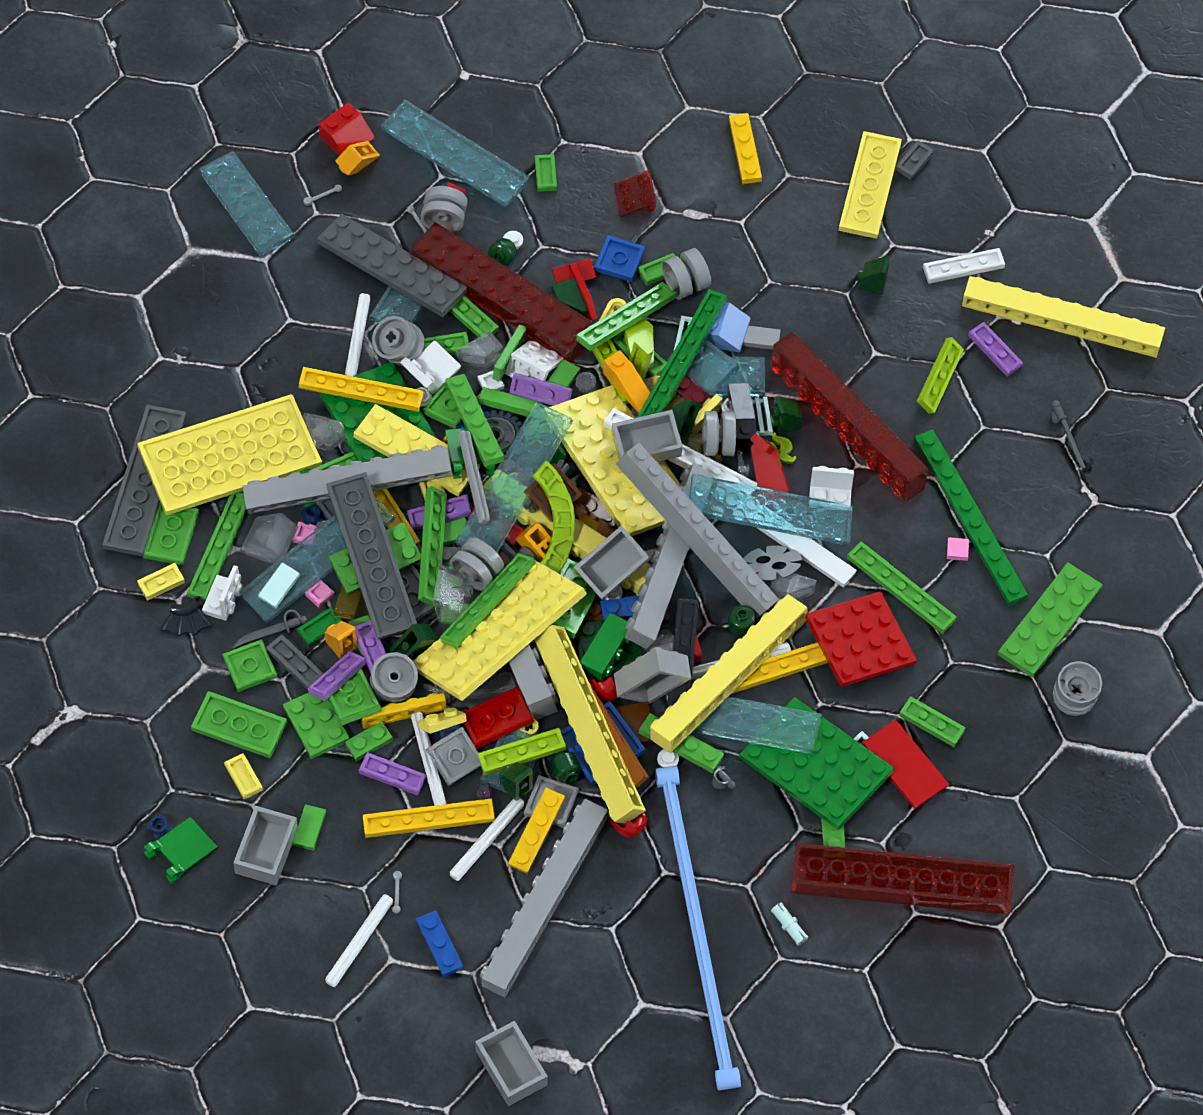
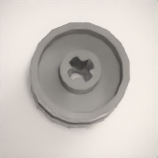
[421,186,468,234]
[372,316,424,366]
[702,411,736,456]
[450,537,504,591]
[370,652,418,704]

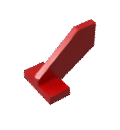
[551,258,597,320]
[750,433,790,511]

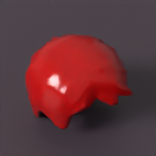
[588,677,617,702]
[610,812,648,838]

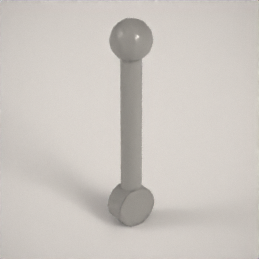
[304,185,342,206]
[407,206,432,239]
[392,871,402,914]

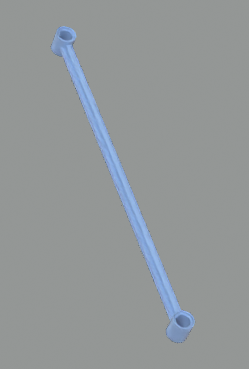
[655,765,741,1091]

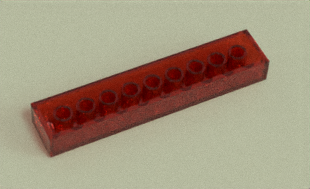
[411,222,595,363]
[771,332,928,502]
[791,843,1014,915]

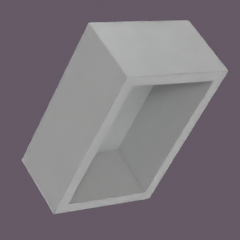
[612,410,683,462]
[574,525,651,600]
[508,644,559,720]
[614,647,691,704]
[233,806,298,885]
[475,1021,548,1106]

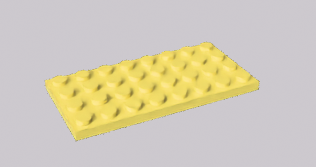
[543,385,680,537]
[137,394,322,516]
[413,560,586,701]

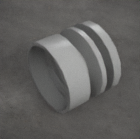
[1052,661,1102,716]

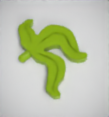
[770,433,796,464]

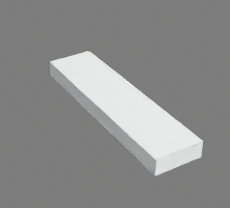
[923,248,1005,284]

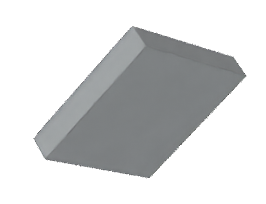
[425,727,481,786]
[524,775,579,828]

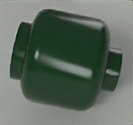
[488,238,517,267]
[728,605,755,636]
[550,751,582,784]

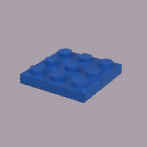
[560,701,645,785]

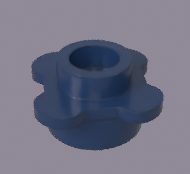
[301,505,323,525]
[146,815,172,839]

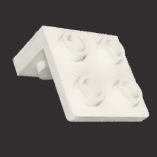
[505,340,563,381]
[400,341,461,396]
[808,466,854,512]
[202,566,243,621]

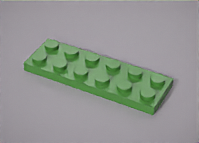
[998,563,1103,678]

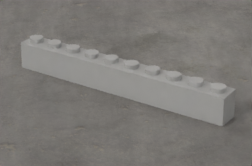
[616,443,779,620]
[242,445,453,514]
[625,464,715,649]
[480,799,608,998]

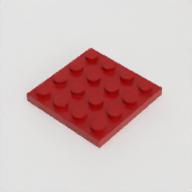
[805,591,917,687]

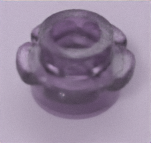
[476,783,493,800]

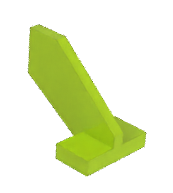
[623,318,654,381]

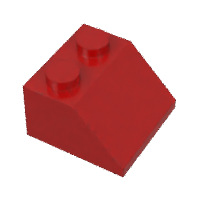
[319,102,375,156]

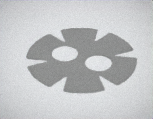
[743,546,802,580]

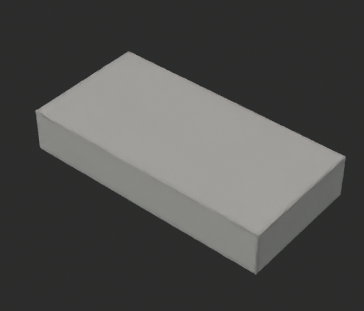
[742,326,781,350]

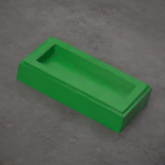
[297,607,342,647]

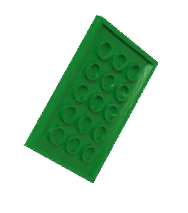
[319,362,436,463]
[739,697,894,830]

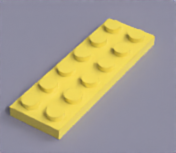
[839,131,902,239]
[353,404,480,497]

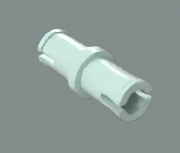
[771,902,808,945]

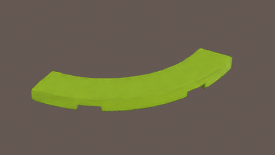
[532,460,575,574]

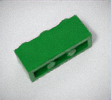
[580,613,631,682]

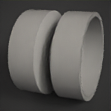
[662,248,711,300]

